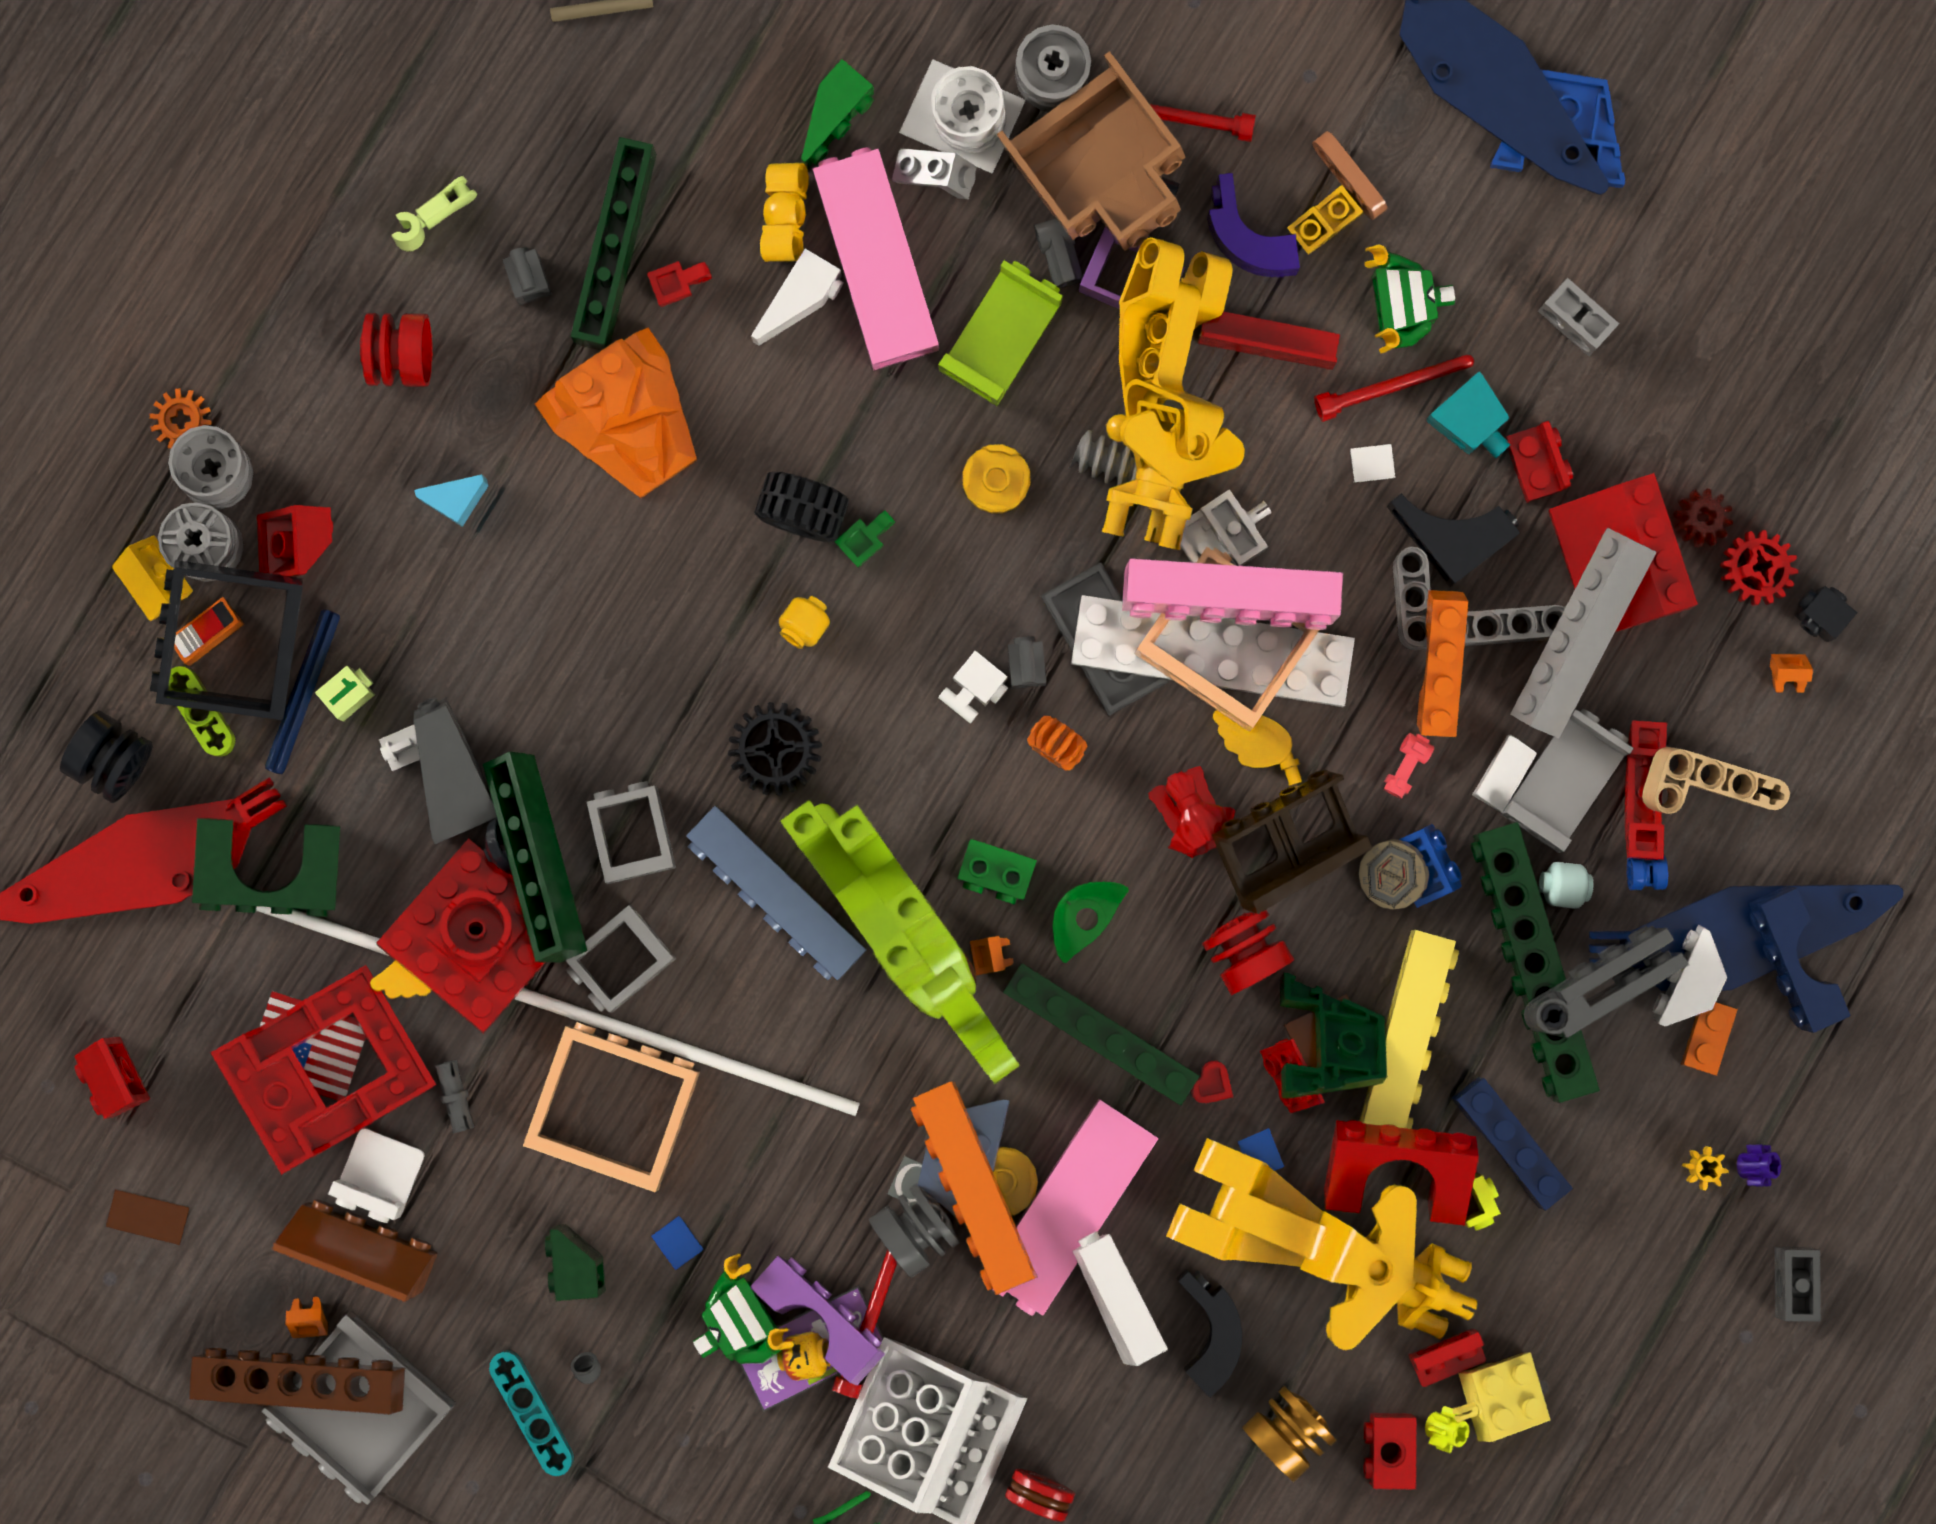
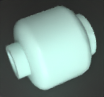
[1539,862,1593,909]

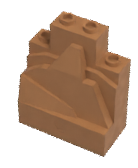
[997,51,1186,251]

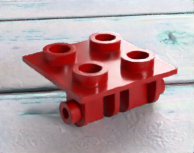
[1260,1038,1324,1114]

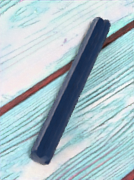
[265,609,340,774]

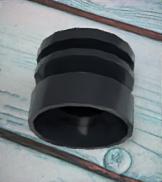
[60,710,153,803]

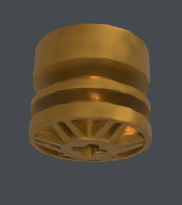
[1242,1386,1337,1482]

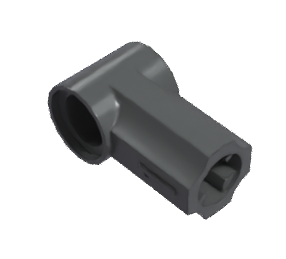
[1034,218,1083,288]

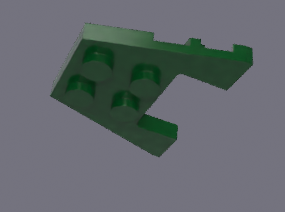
[1280,972,1387,1099]

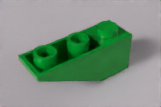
[801,59,874,169]

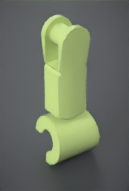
[391,176,477,251]

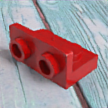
[1505,420,1573,503]
[1408,1328,1486,1387]

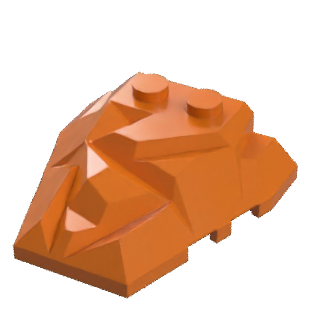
[535,328,697,499]

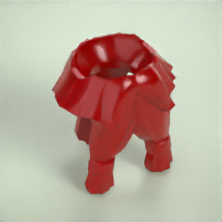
[1148,766,1236,858]

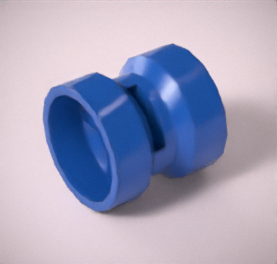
[1626,855,1668,890]

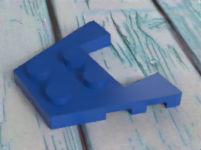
[1490,69,1625,188]

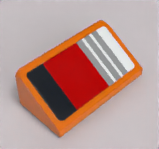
[174,597,244,666]

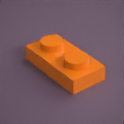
[1681,1002,1738,1076]

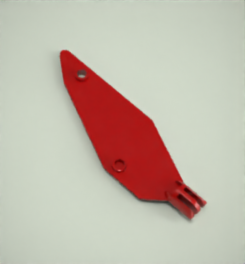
[0,777,287,924]

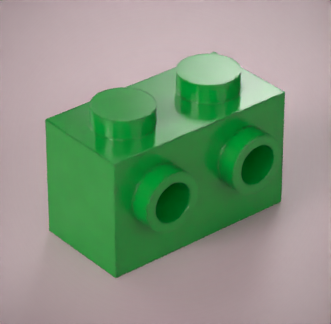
[957,839,1037,905]

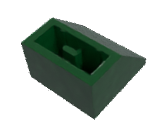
[545,1224,606,1301]

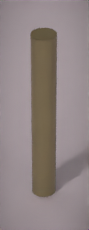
[550,0,654,22]

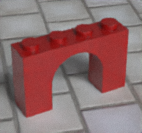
[1324,1120,1479,1226]

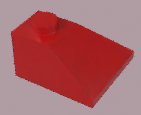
[257,505,333,577]

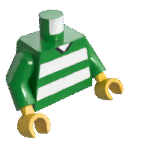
[1365,245,1455,353]
[693,1253,794,1364]

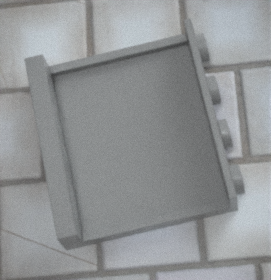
[261,1311,456,1505]

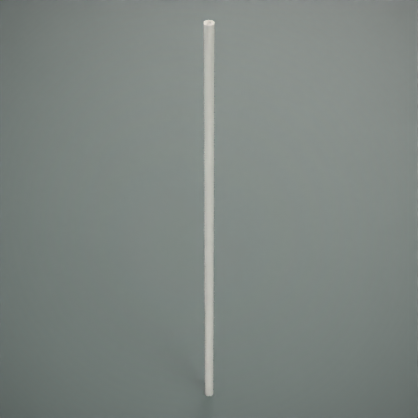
[256,906,860,1116]

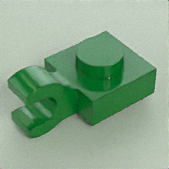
[835,510,896,568]

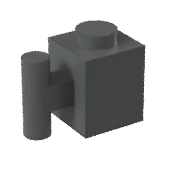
[502,247,552,305]
[1008,636,1046,689]

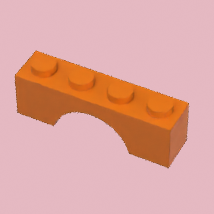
[1417,590,1468,737]

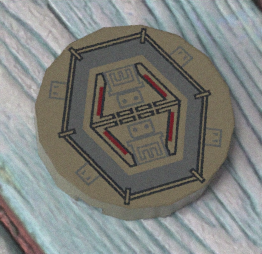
[1359,839,1429,910]

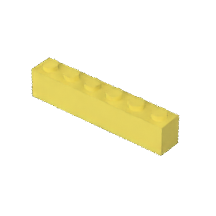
[1359,930,1459,1129]

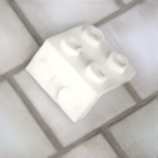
[328,1129,425,1223]

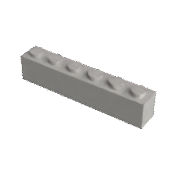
[1510,528,1657,739]

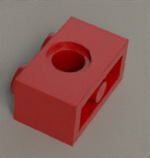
[1363,1413,1416,1489]

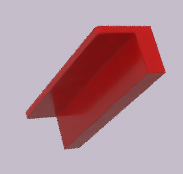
[1198,311,1340,370]

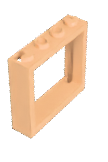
[1134,547,1319,732]
[523,1022,700,1192]

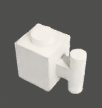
[938,651,1008,724]

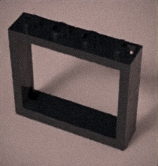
[150,560,303,720]

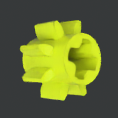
[1425,1406,1469,1453]

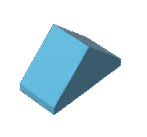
[414,474,488,527]

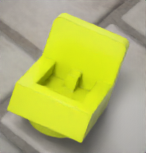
[1465,1173,1501,1230]

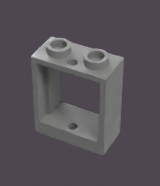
[587,781,676,884]
[565,905,677,1013]

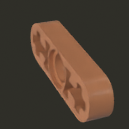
[1312,131,1388,220]

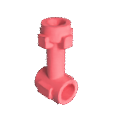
[1384,733,1434,799]

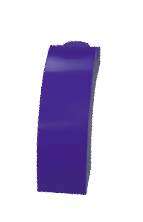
[1207,173,1300,277]

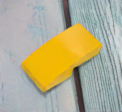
[1287,185,1364,255]

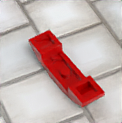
[1625,720,1667,860]

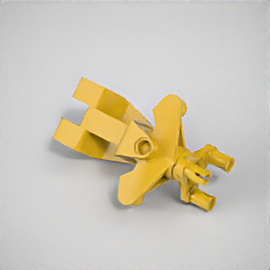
[1102,237,1245,550]
[1166,1138,1477,1350]

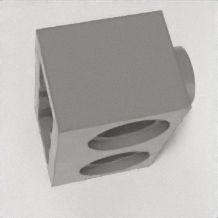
[1538,278,1620,356]

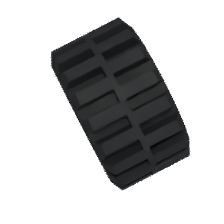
[754,472,849,542]

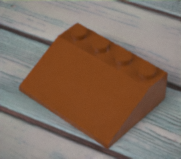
[272,1199,438,1302]

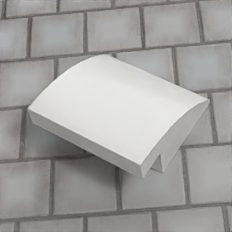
[828,1337,1028,1524]

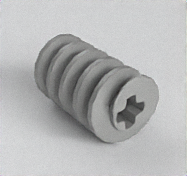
[1069,430,1137,485]

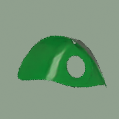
[1052,882,1129,963]

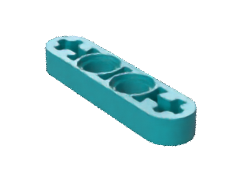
[489,1350,574,1476]

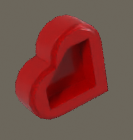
[1190,1060,1233,1103]

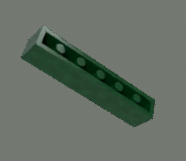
[570,137,657,350]
[483,752,588,963]
[1003,963,1200,1106]

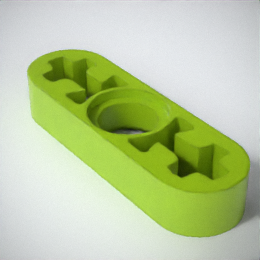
[169,666,235,757]

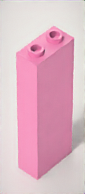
[813,147,939,370]
[992,1099,1159,1316]

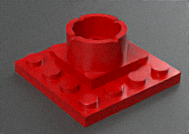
[376,838,546,1034]

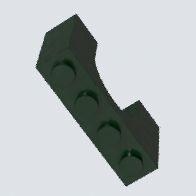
[192,818,340,916]

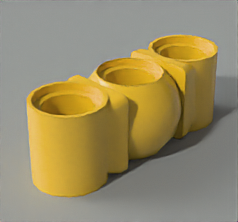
[760,163,809,262]

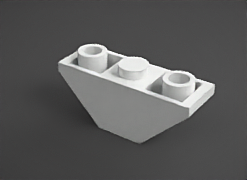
[1652,925,1727,1026]

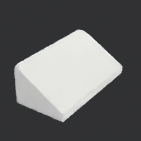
[1472,735,1537,813]

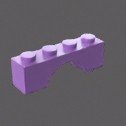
[750,1256,885,1385]

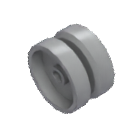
[1015,24,1091,111]

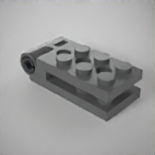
[1524,925,1689,1038]

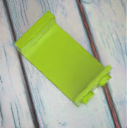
[939,260,1063,406]

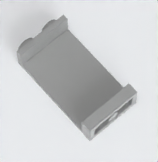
[1501,709,1634,853]

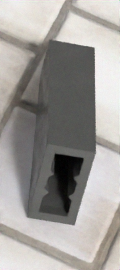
[414,697,497,844]

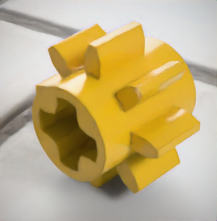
[1682,1146,1729,1190]

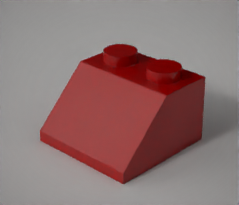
[74,1037,150,1119]

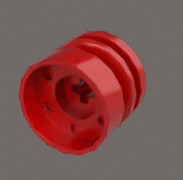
[360,313,433,387]
[1202,910,1295,995]

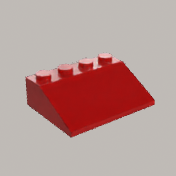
[1548,473,1698,633]

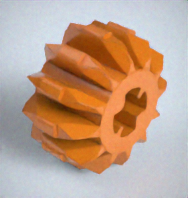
[1027,716,1088,770]

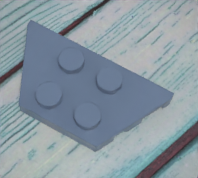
[918,1099,1010,1226]

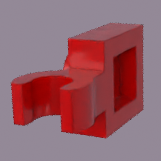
[647,261,712,307]

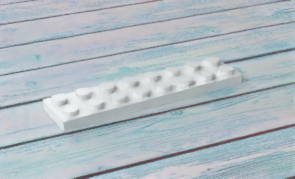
[1071,595,1355,707]

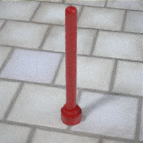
[1150,104,1256,142]
[1314,355,1474,422]
[832,1249,898,1399]

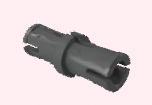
[435,1060,475,1133]

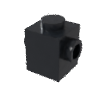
[1795,586,1858,642]

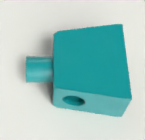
[1426,371,1510,459]

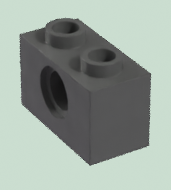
[1775,1247,1821,1321]

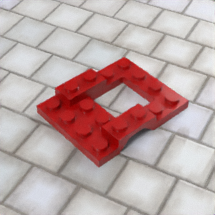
[210,965,436,1175]

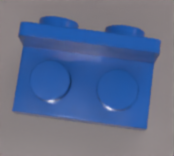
[1398,824,1462,908]

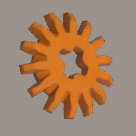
[150,389,212,449]

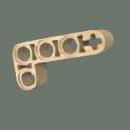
[1642,747,1790,814]

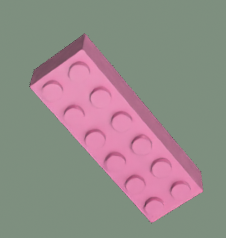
[1122,559,1343,630]

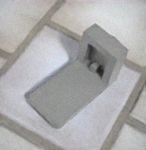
[892,149,977,199]

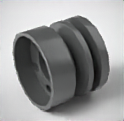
[869,1183,960,1279]

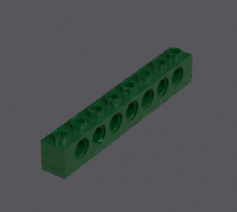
[1470,822,1600,1103]

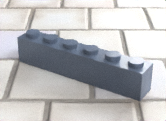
[686,806,867,980]

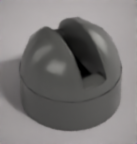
[571,1352,601,1384]

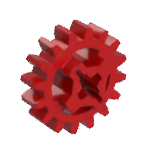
[1720,530,1798,606]

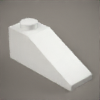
[751,249,843,346]

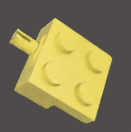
[1453,1352,1550,1442]

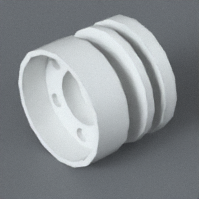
[931,66,1006,153]

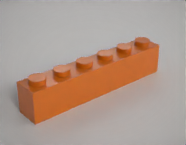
[911,1081,1037,1295]

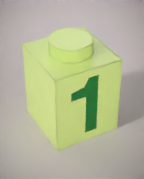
[315,666,375,721]

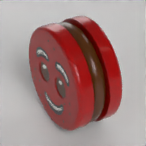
[1005,1469,1075,1522]

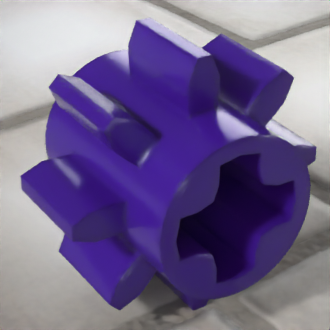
[1737,1144,1781,1187]

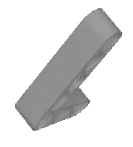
[1393,547,1565,650]

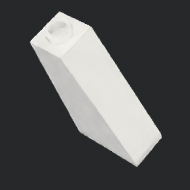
[1073,1231,1168,1366]

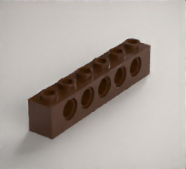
[189,1348,405,1415]

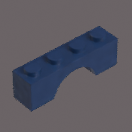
[1749,886,1851,1033]
[1451,1077,1573,1211]

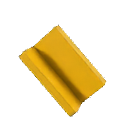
[112,535,193,621]

